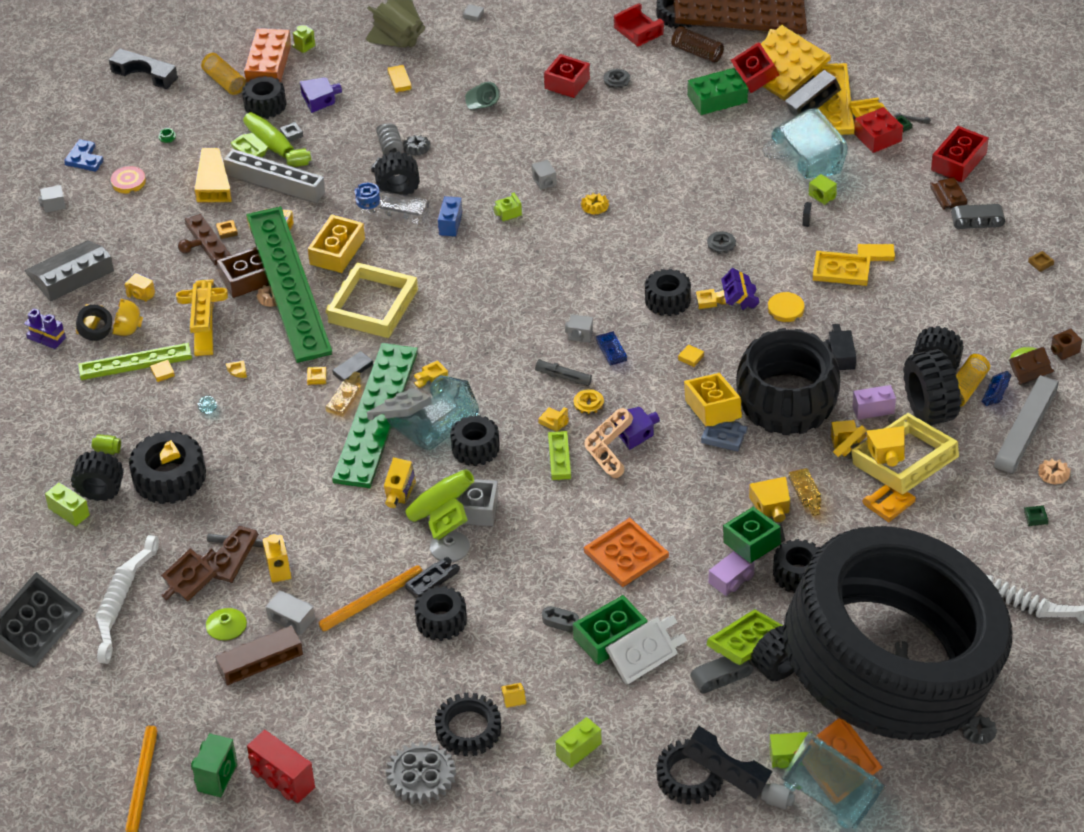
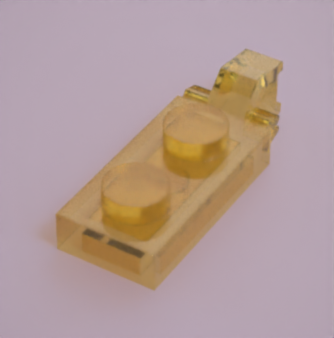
[326,371,362,417]
[788,468,822,516]

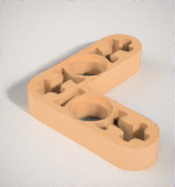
[584,408,633,478]

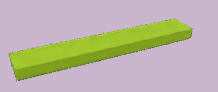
[78,343,192,380]

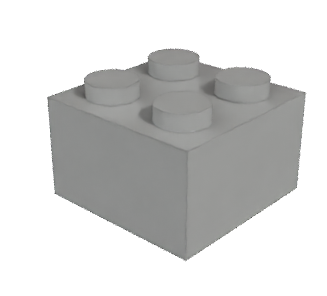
[457,479,499,526]

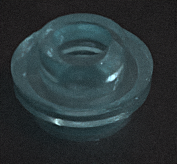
[198,396,217,413]

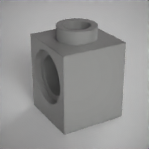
[532,160,557,190]
[565,314,593,343]

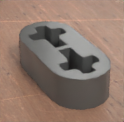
[542,606,579,632]

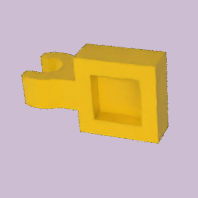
[696,289,727,309]
[414,360,448,388]

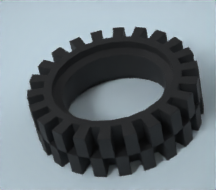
[435,693,502,757]
[657,739,723,805]

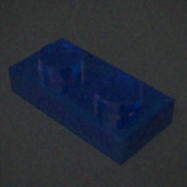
[596,331,627,366]
[981,371,1012,406]

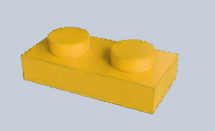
[833,425,868,457]

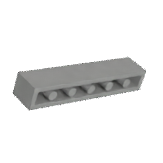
[224,149,326,203]

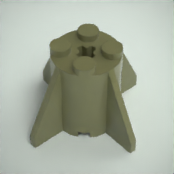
[366,0,426,48]

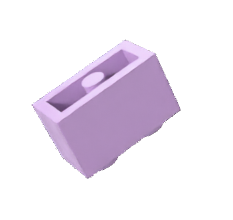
[852,385,896,420]
[708,551,755,596]

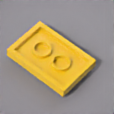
[812,251,871,286]

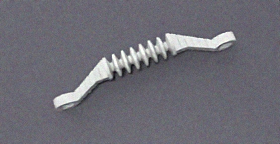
[95,535,159,664]
[957,549,1084,624]

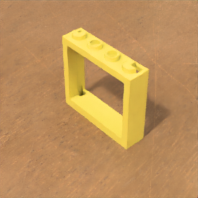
[326,262,418,338]
[852,413,959,495]

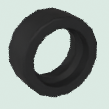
[76,305,112,341]

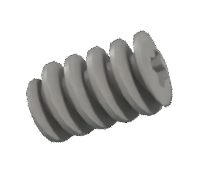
[376,123,404,155]

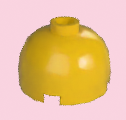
[112,299,143,336]

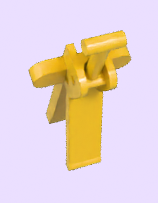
[176,279,228,356]

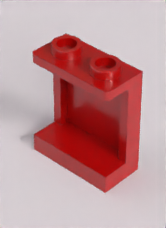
[614,3,664,47]

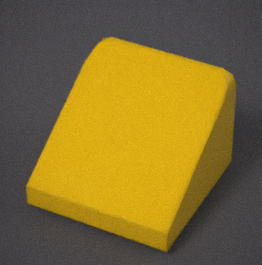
[501,683,526,708]

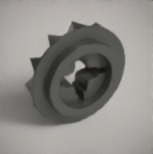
[603,69,630,89]
[403,135,430,155]
[707,231,736,254]
[962,714,997,744]

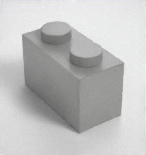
[266,590,315,635]

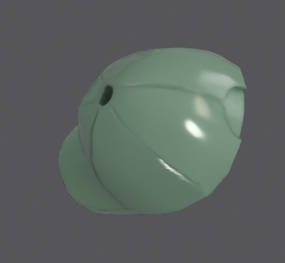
[465,81,500,109]

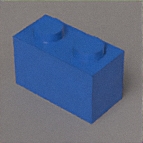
[438,196,463,237]

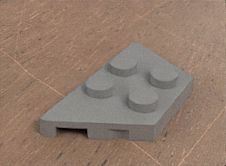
[367,388,432,420]

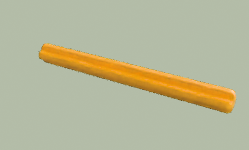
[318,565,423,632]
[125,725,158,832]

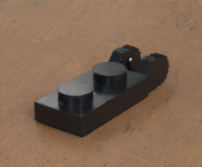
[405,557,460,598]

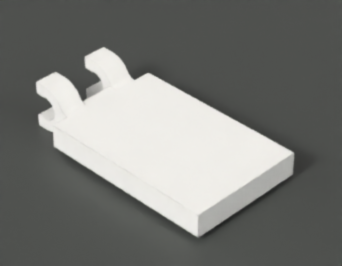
[605,615,687,684]

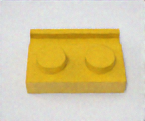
[848,97,889,118]

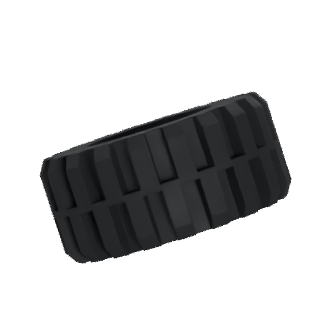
[903,349,961,426]
[129,431,206,504]

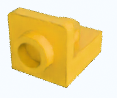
[538,407,569,432]

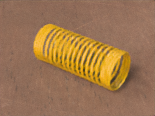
[201,53,246,95]
[956,354,991,407]

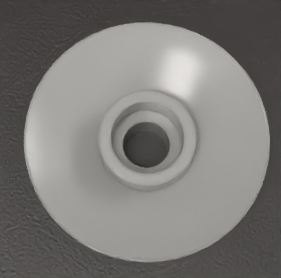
[430,531,470,562]

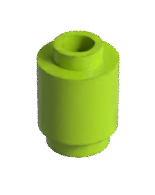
[285,148,312,168]
[91,434,121,455]

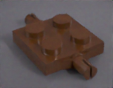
[161,548,217,602]

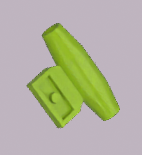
[231,112,294,158]
[405,469,474,540]

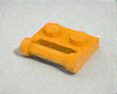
[862,484,916,523]

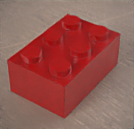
[931,126,989,183]
[247,729,315,804]

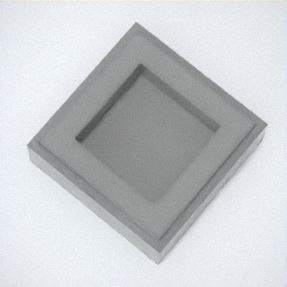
[463,4,484,22]

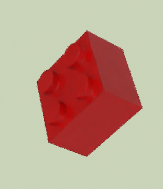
[730,42,780,93]
[544,54,590,98]
[854,107,903,153]

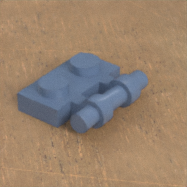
[701,422,748,452]

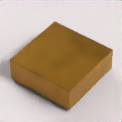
[216,220,238,239]
[1028,251,1055,272]

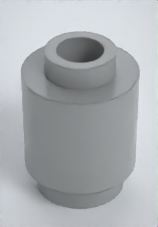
[761,783,795,810]

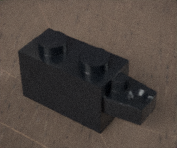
[825,324,856,370]

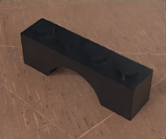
[109,48,178,90]
[682,725,773,799]

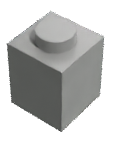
[38,185,66,213]

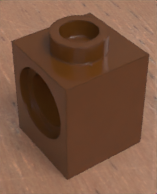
[1051,329,1082,360]

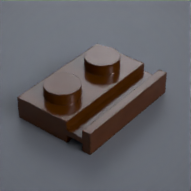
[930,177,968,210]
[1008,346,1055,385]

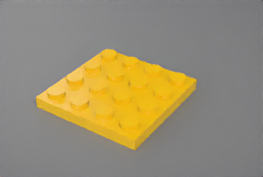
[761,25,831,101]

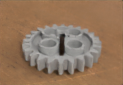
[386,741,456,804]

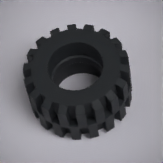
[242,76,286,119]
[374,152,420,199]
[645,268,691,316]
[913,326,964,371]
[450,415,500,466]
[71,451,124,501]
[773,539,820,593]
[414,586,467,641]
[751,625,794,682]

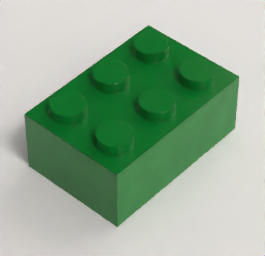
[687,68,748,115]
[573,595,648,665]

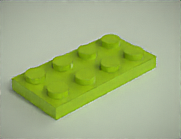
[706,609,783,665]

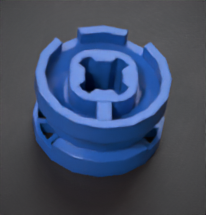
[354,182,380,209]

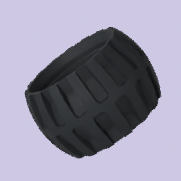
[736,328,840,435]

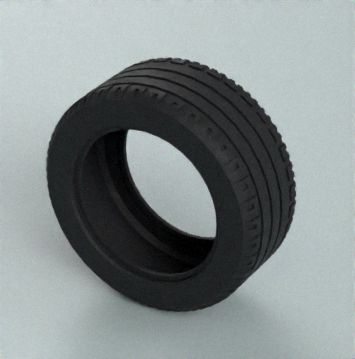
[783,526,1013,740]

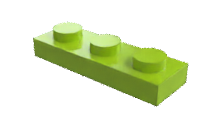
[548,431,571,480]

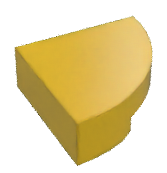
[226,361,247,378]
[160,440,180,465]

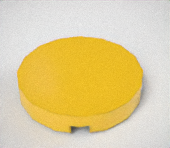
[768,292,805,322]

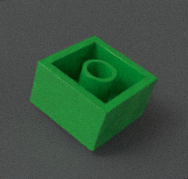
[723,506,781,564]
[191,733,238,798]

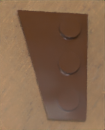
[208,526,259,583]

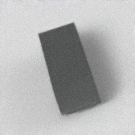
[951,204,1005,229]
[690,656,754,694]

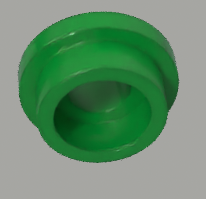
[159,128,176,143]

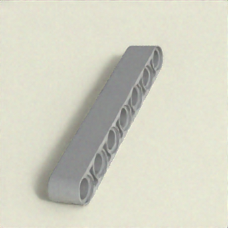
[994,375,1059,474]

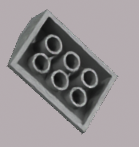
[25,240,114,302]
[0,572,84,668]

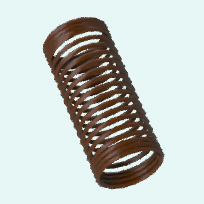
[671,26,724,63]

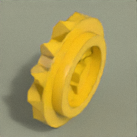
[581,193,609,214]
[573,390,604,414]

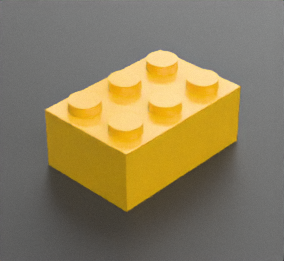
[308,214,365,273]
[684,372,742,426]

